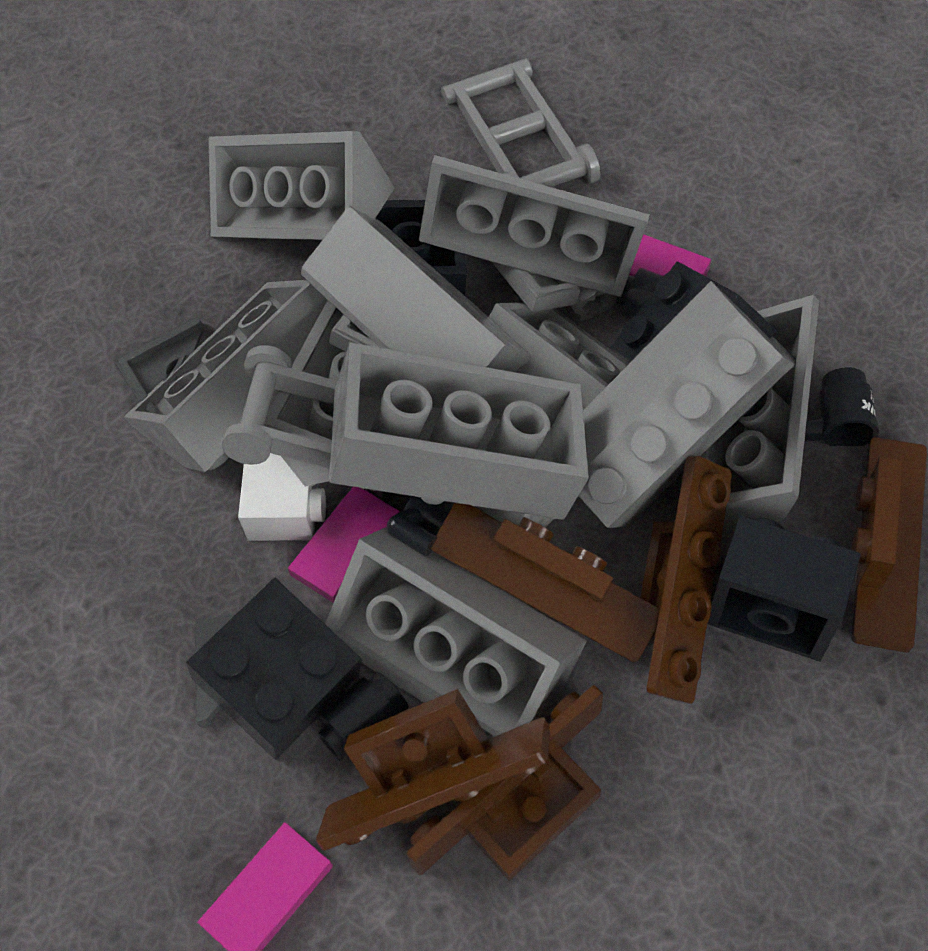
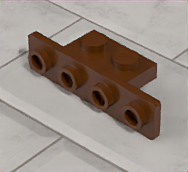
[851,437,927,653]
[640,456,732,704]
[431,503,660,662]
[407,685,603,881]
[316,689,550,851]

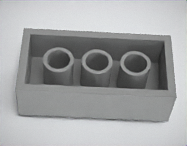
[329,342,589,520]

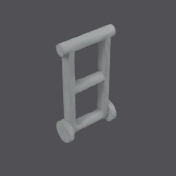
[441,58,600,187]
[222,345,443,505]

